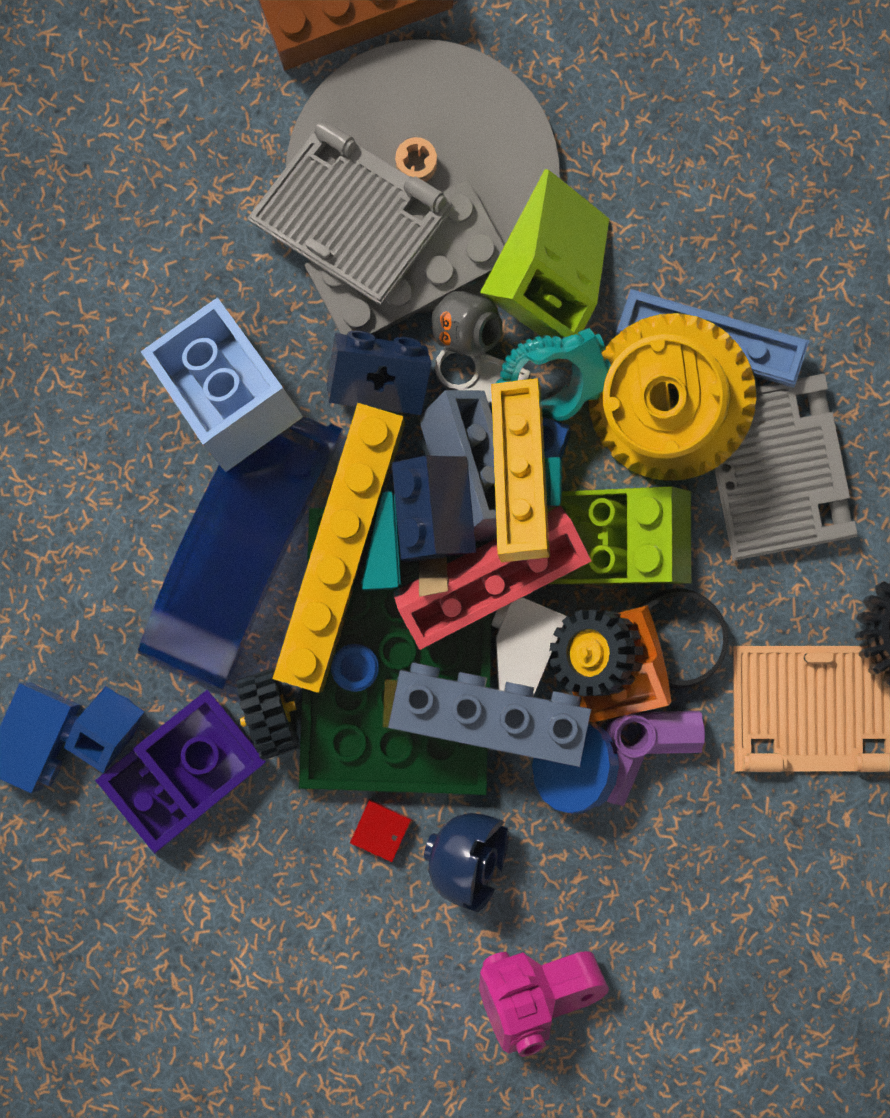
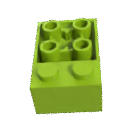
[480,169,609,339]
[547,486,692,584]

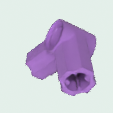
[606,711,705,806]

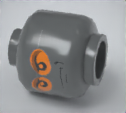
[432,291,503,357]

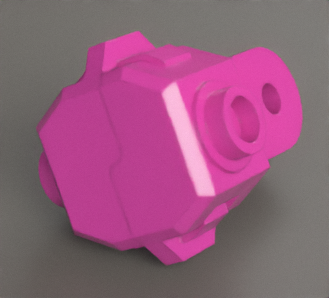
[479,951,609,1057]

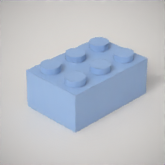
[141,297,303,472]

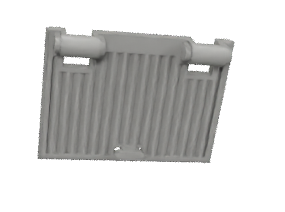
[247,121,455,306]
[714,374,858,561]

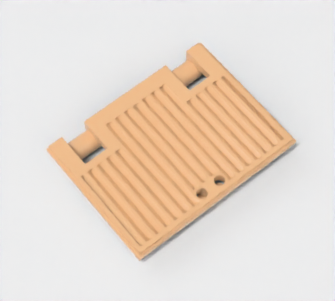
[733,646,890,772]

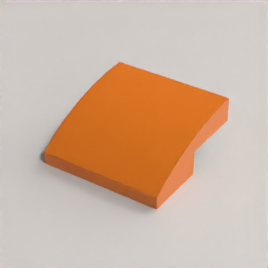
[564,605,671,722]

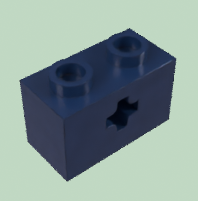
[326,331,432,415]

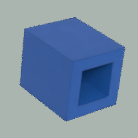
[64,686,145,773]

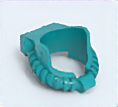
[495,328,611,421]

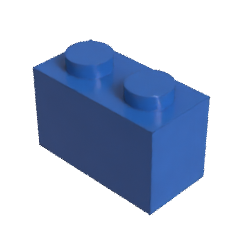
[0,682,81,793]

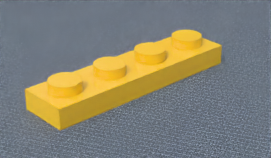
[491,378,550,563]

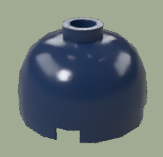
[424,813,509,912]

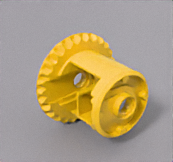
[589,313,756,481]

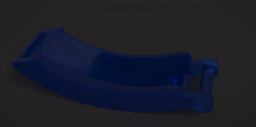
[138,415,344,692]

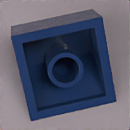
[392,455,476,563]

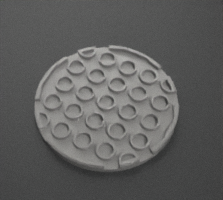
[286,39,560,313]

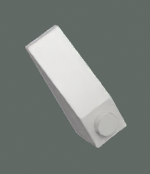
[491,597,567,696]

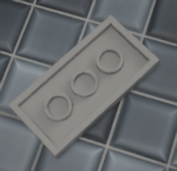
[304,179,504,336]

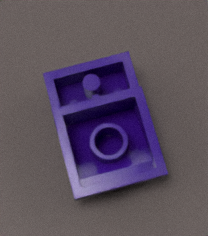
[95,689,266,854]

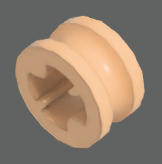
[395,137,437,182]

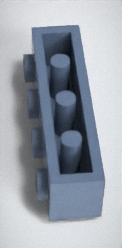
[388,662,591,767]

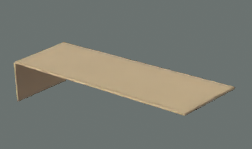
[419,557,448,597]

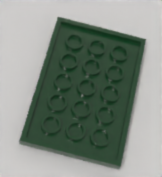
[299,508,492,795]

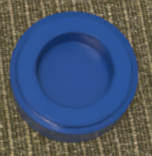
[331,644,379,691]

